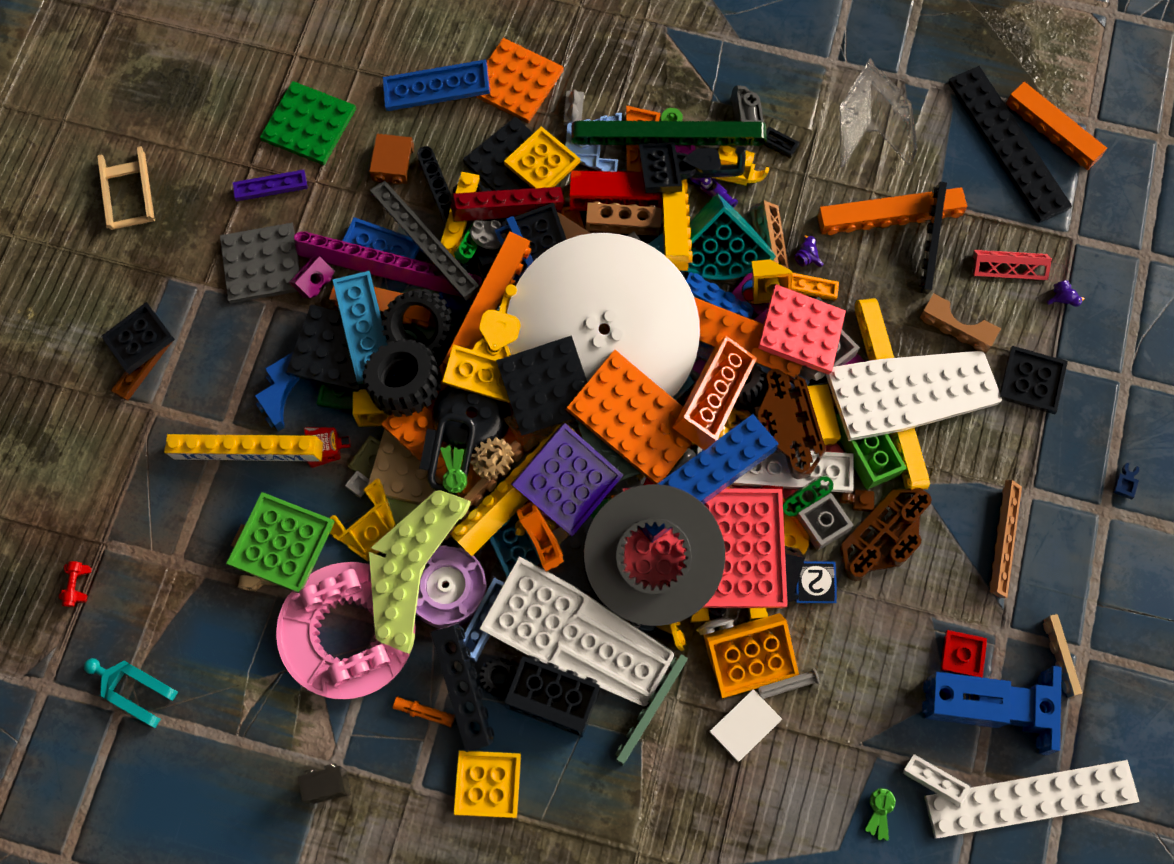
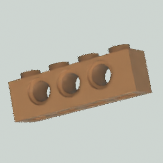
[586,202,662,236]

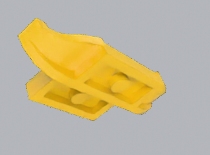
[712,146,769,186]

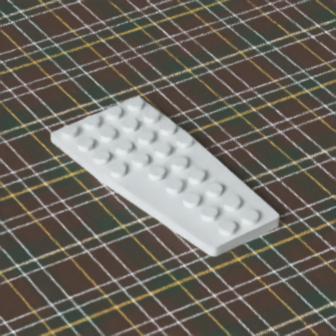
[826,351,1002,441]
[480,556,674,706]

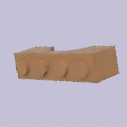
[920,293,1001,353]

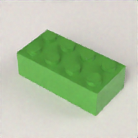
[836,414,907,490]

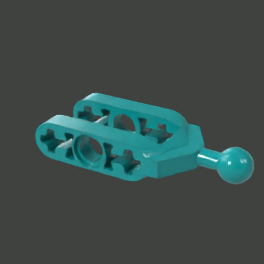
[83,658,178,728]

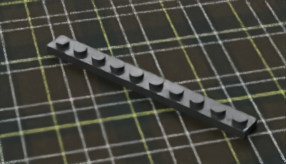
[370,180,480,301]

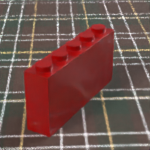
[570,171,662,211]

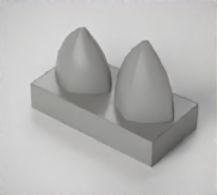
[564,89,584,125]

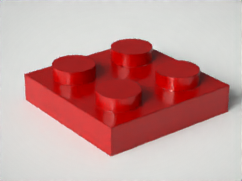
[940,630,987,678]

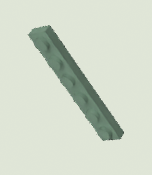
[615,654,688,766]

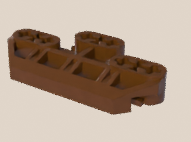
[757,369,826,479]
[840,488,932,581]

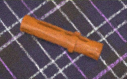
[393,696,455,728]

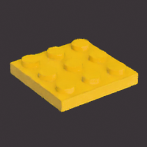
[504,127,580,188]
[454,751,521,818]

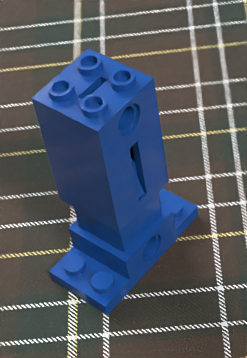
[922,666,1062,755]

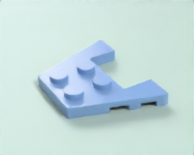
[565,113,622,172]

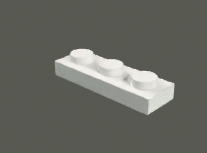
[903,754,971,807]

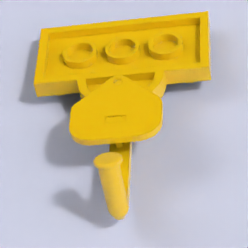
[442,284,521,403]

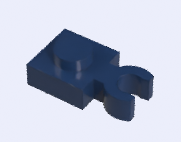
[1113,463,1140,500]

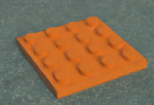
[474,38,564,123]

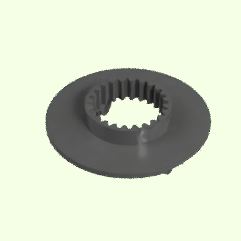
[584,484,725,626]

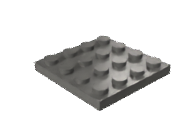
[220,223,300,304]

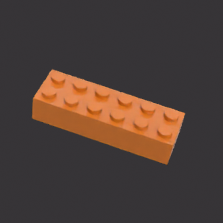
[673,336,757,450]

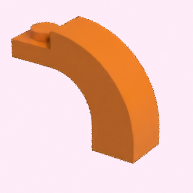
[516,502,564,571]

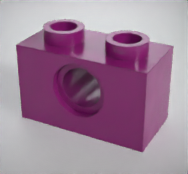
[289,256,335,299]

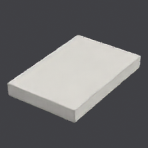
[710,689,782,762]

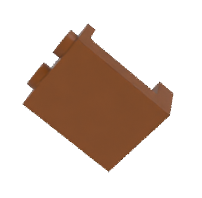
[370,134,414,185]

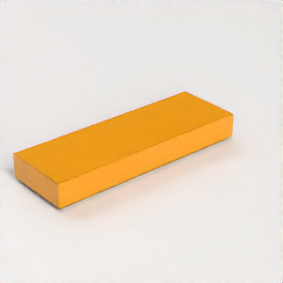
[792,273,839,301]

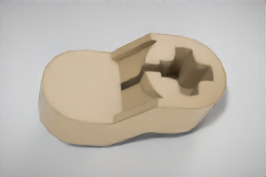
[238,575,276,592]

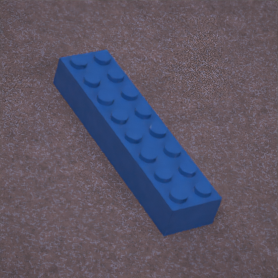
[638,414,779,543]

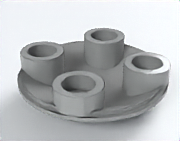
[470,220,506,250]
[696,618,735,635]

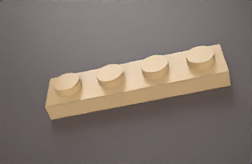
[1043,614,1082,698]

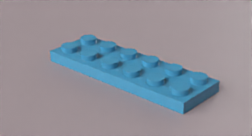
[333,271,396,385]

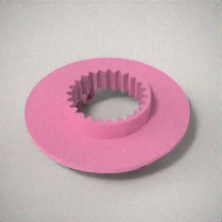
[276,562,416,700]

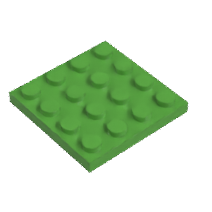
[227,492,335,593]

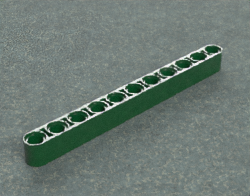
[571,121,767,146]

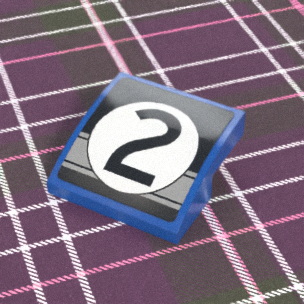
[796,561,837,603]

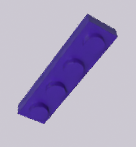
[233,170,308,201]

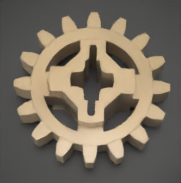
[471,437,514,480]

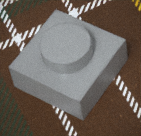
[345,471,369,499]

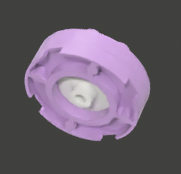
[416,545,487,628]

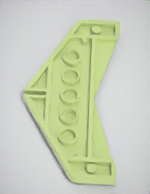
[369,490,471,654]

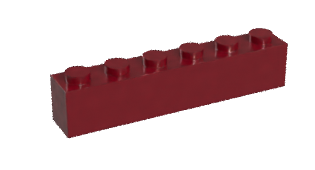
[450,187,565,222]

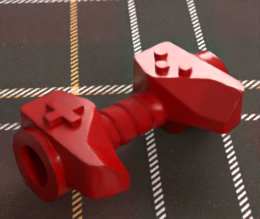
[59,561,92,607]

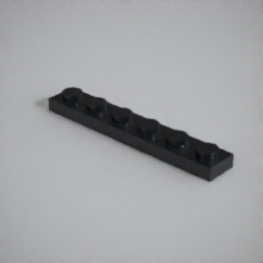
[919,181,947,294]

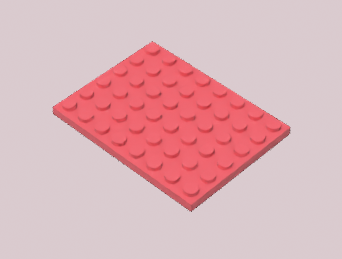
[623,488,788,608]

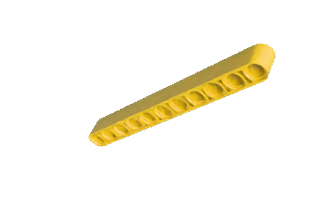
[855,298,930,490]

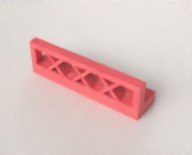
[973,250,1052,280]

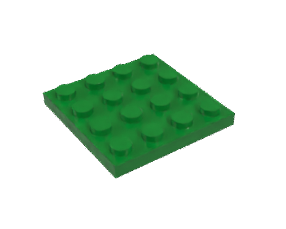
[260,81,356,166]

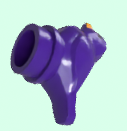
[795,235,824,267]
[1047,280,1084,307]

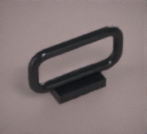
[419,413,476,494]

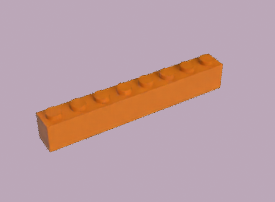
[817,187,967,235]
[443,231,532,370]

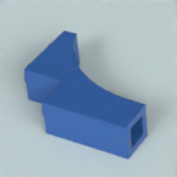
[255,352,301,432]

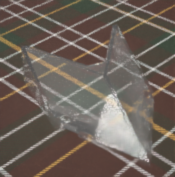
[840,58,918,167]

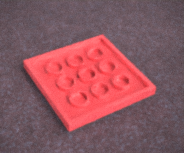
[758,284,846,375]

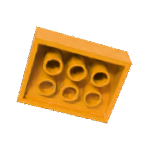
[704,613,799,698]

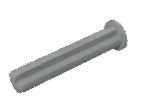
[758,668,820,699]

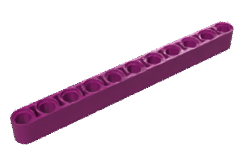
[294,231,482,300]

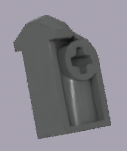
[730,85,764,122]

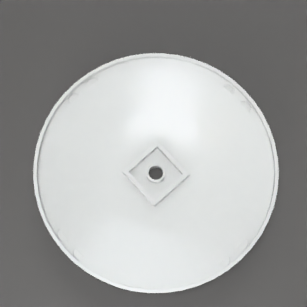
[507,233,700,424]

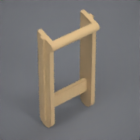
[98,146,155,230]

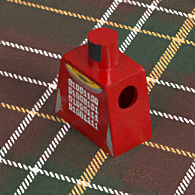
[304,427,351,468]

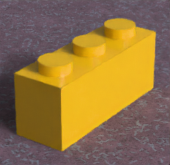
[804,384,841,445]

